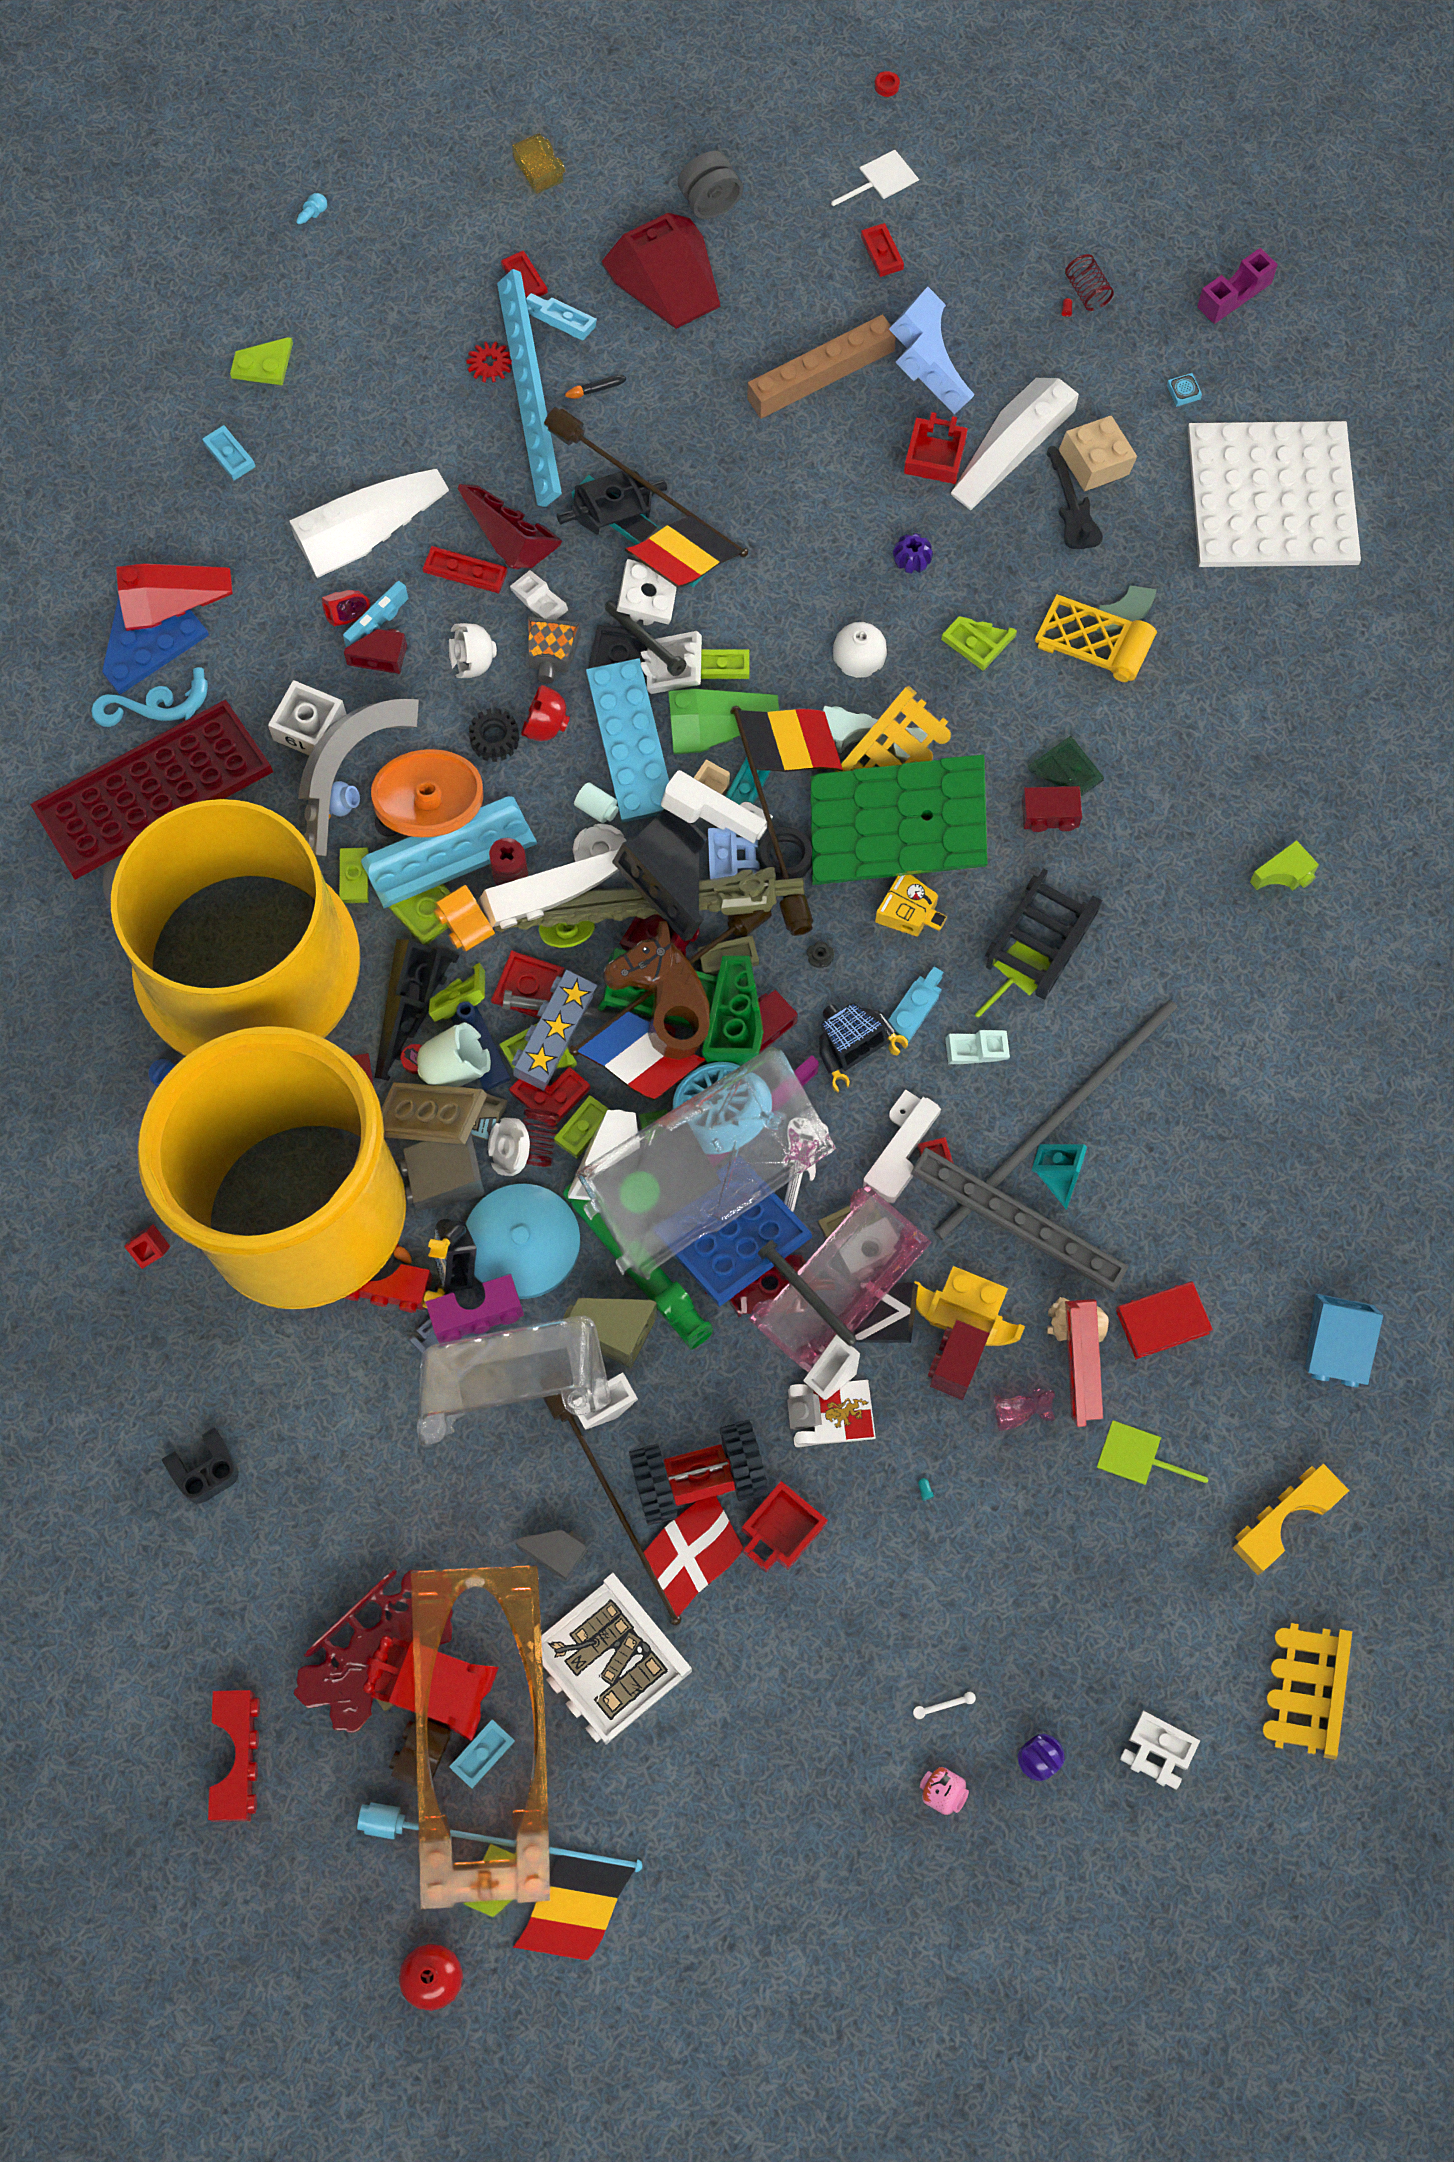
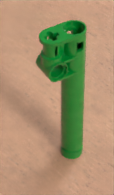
[563,1182,713,1350]

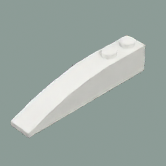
[951,378,1079,510]
[290,469,449,578]
[477,849,619,929]

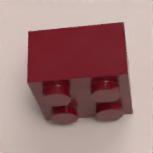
[928,1319,990,1400]

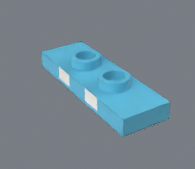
[343,581,408,647]

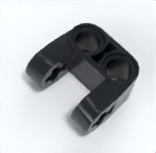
[162,1427,239,1504]

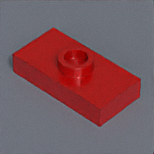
[861,223,904,277]

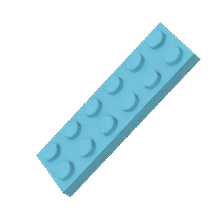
[586,658,669,823]

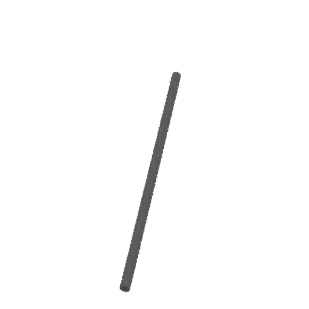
[935,1000,1177,1240]

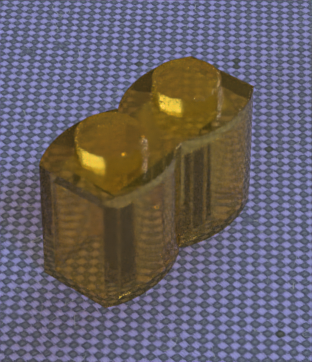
[512,133,565,194]

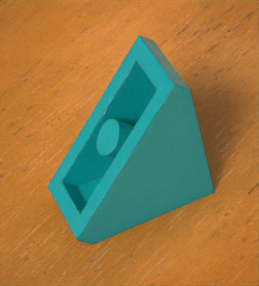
[1031,1144,1087,1210]

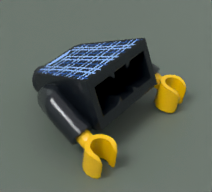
[819,1003,908,1092]
[423,1219,477,1308]

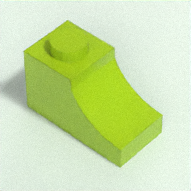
[1250,840,1319,891]

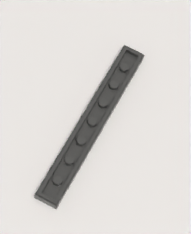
[910,1148,1129,1293]

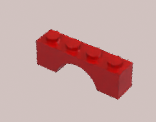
[344,1264,433,1313]
[208,1690,260,1822]

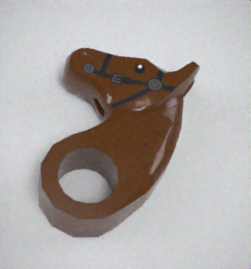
[603,921,709,1060]

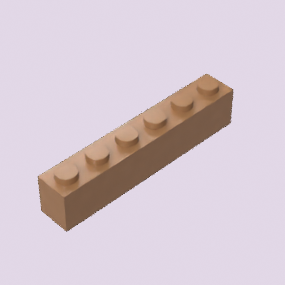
[747,314,896,419]

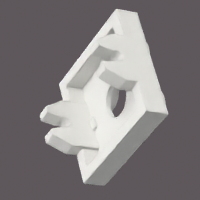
[616,559,677,625]
[641,631,702,694]

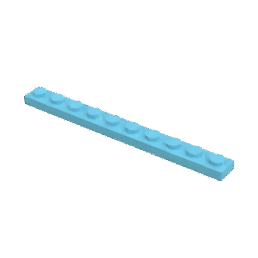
[497,269,562,507]

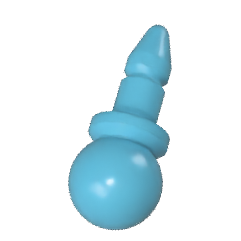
[296,193,327,224]

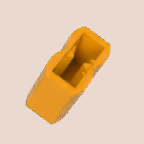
[434,885,495,951]

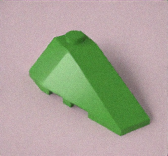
[669,689,779,755]

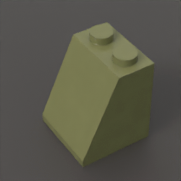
[563,1298,658,1368]

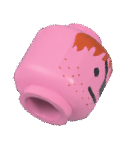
[920,1767,969,1815]

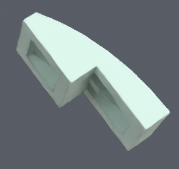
[945,1030,1010,1064]

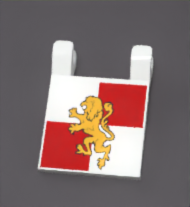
[788,1380,876,1447]

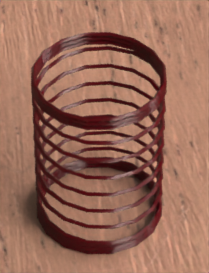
[1065,254,1114,311]
[523,1109,560,1167]

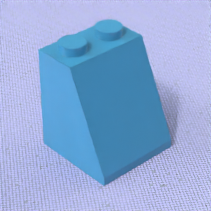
[1305,1294,1383,1387]

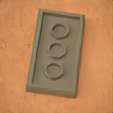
[381,1082,487,1145]

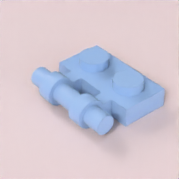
[708,828,760,879]

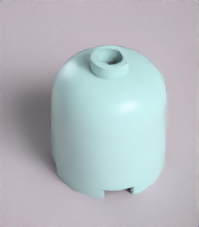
[417,1022,491,1087]

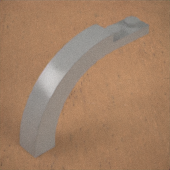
[298,699,419,857]

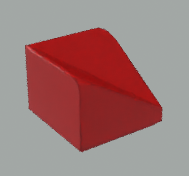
[124,1224,170,1269]

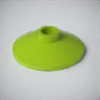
[539,920,595,948]

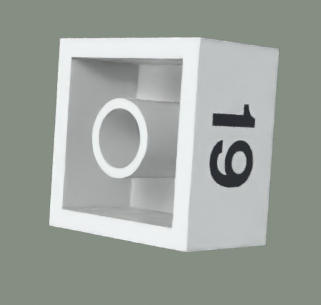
[268,680,347,755]

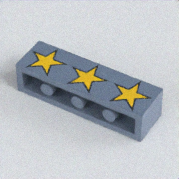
[511,970,597,1091]

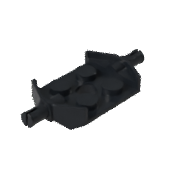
[557,470,667,535]

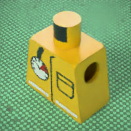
[875,875,947,936]

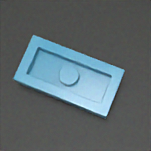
[202,425,255,481]
[449,1720,515,1789]

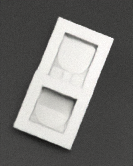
[510,570,568,620]

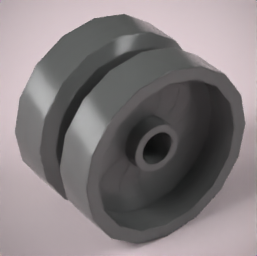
[678,151,743,219]

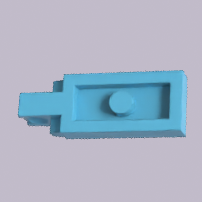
[526,293,597,340]
[888,967,944,1043]

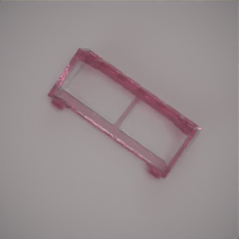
[748,1184,932,1372]

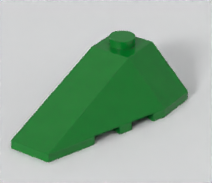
[702,956,763,1068]

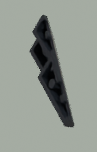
[374,939,459,1081]

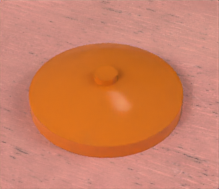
[371,749,483,837]

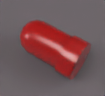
[1061,298,1072,317]

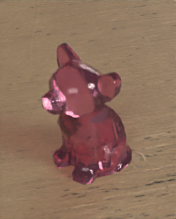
[994,1388,1055,1431]

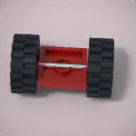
[629,1420,769,1526]

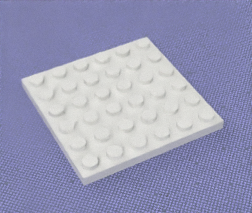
[1188,421,1361,567]

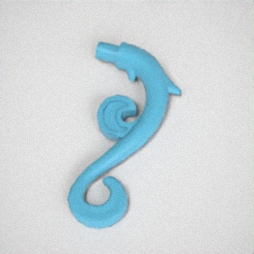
[91,667,208,727]

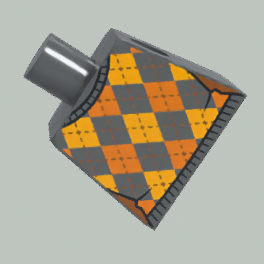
[528,617,581,683]

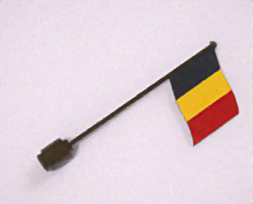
[544,407,748,588]
[730,706,843,936]

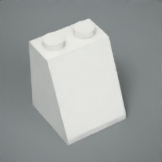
[568,1110,639,1201]

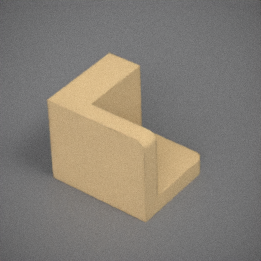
[694,760,730,796]

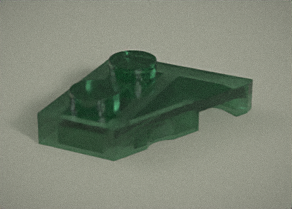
[1028,736,1104,796]

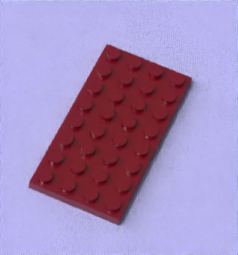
[30,699,273,880]

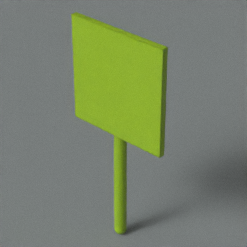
[975,941,1051,1018]
[1097,1420,1208,1485]

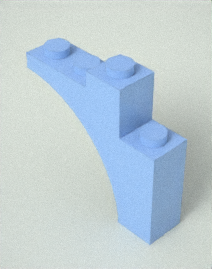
[889,287,975,414]

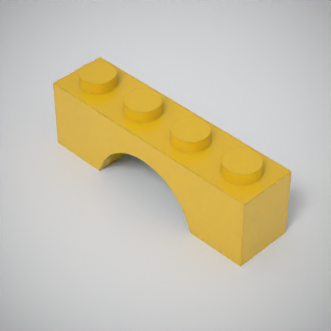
[1233,1463,1349,1575]

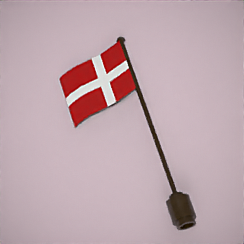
[540,1375,743,1625]

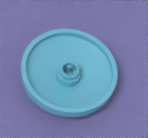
[466,1184,580,1299]

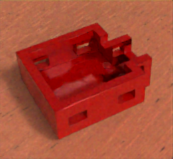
[904,412,968,484]
[742,1481,828,1573]

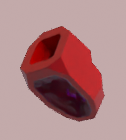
[322,590,371,626]

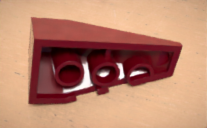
[457,484,562,570]

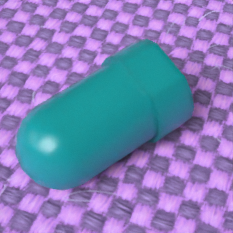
[918,1478,934,1501]

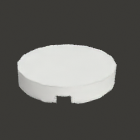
[573,823,626,862]
[488,1117,530,1176]

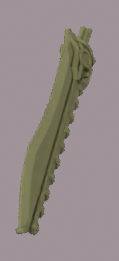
[483,867,805,932]

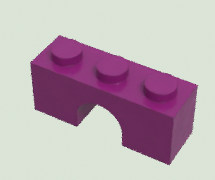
[1197,248,1278,324]
[425,1274,524,1344]

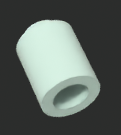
[574,782,619,823]

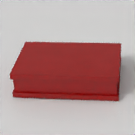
[1116,1281,1213,1360]

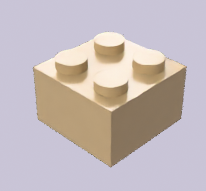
[1059,415,1137,491]

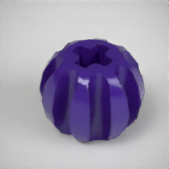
[893,533,933,574]
[1018,1734,1065,1781]

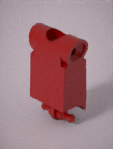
[363,1636,499,1742]

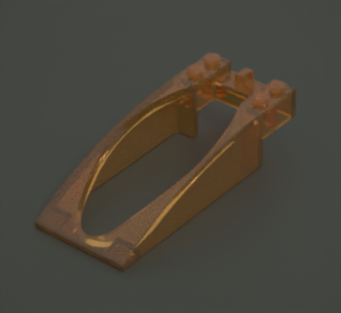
[411,1565,550,1909]

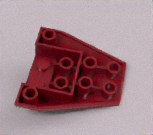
[602,213,720,329]

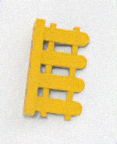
[835,686,951,772]
[1263,1623,1352,1760]

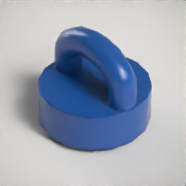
[148,1059,176,1087]

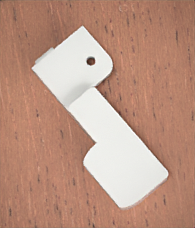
[661,770,773,843]
[863,1090,941,1203]

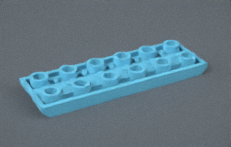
[361,796,537,908]

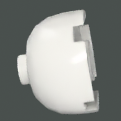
[833,622,887,678]
[449,623,497,678]

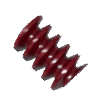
[489,838,528,886]

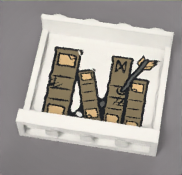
[527,1573,692,1744]

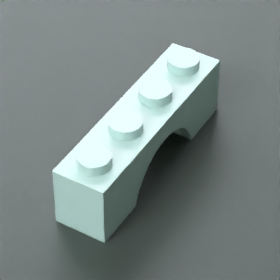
[823,706,929,763]

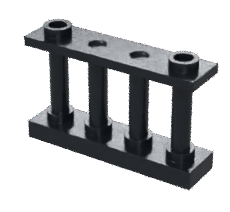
[985,868,1103,1000]

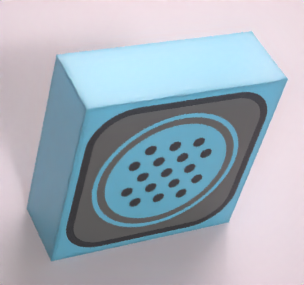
[1167,373,1202,407]

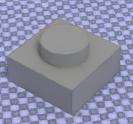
[787,1394,822,1430]

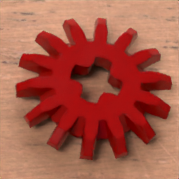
[466,341,512,383]

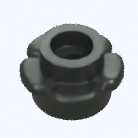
[807,941,834,968]

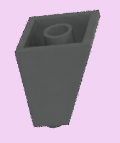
[400,1132,486,1211]

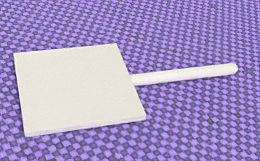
[831,150,919,206]

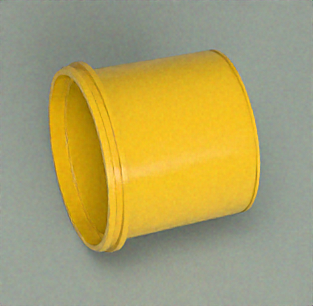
[111,799,360,1056]
[138,1026,406,1309]

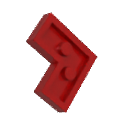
[509,1067,591,1128]

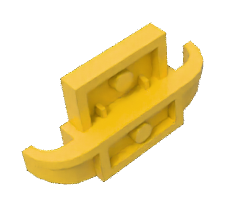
[914,1266,1025,1346]

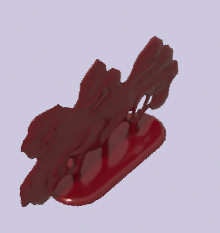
[293,1569,453,1733]

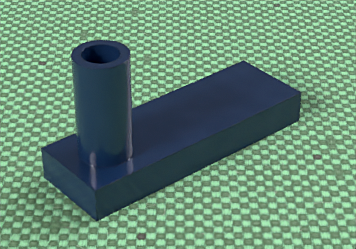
[450,1002,511,1092]

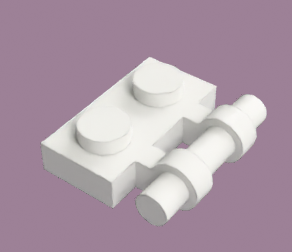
[1120,1711,1200,1790]

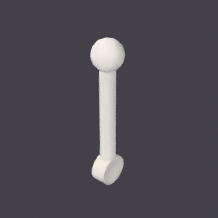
[913,1692,976,1719]

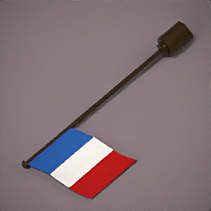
[569,909,772,1100]

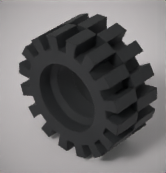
[469,708,519,762]

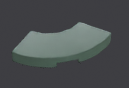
[1095,586,1157,633]

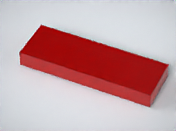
[423,546,508,594]

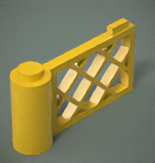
[1035,594,1157,682]

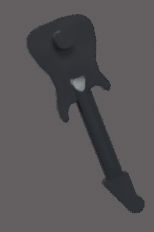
[1046,446,1103,549]

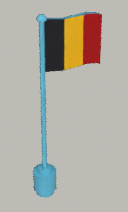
[357,1802,642,1961]

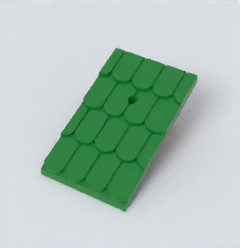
[810,754,988,885]

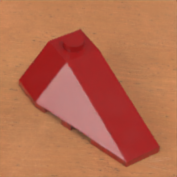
[116,564,233,631]

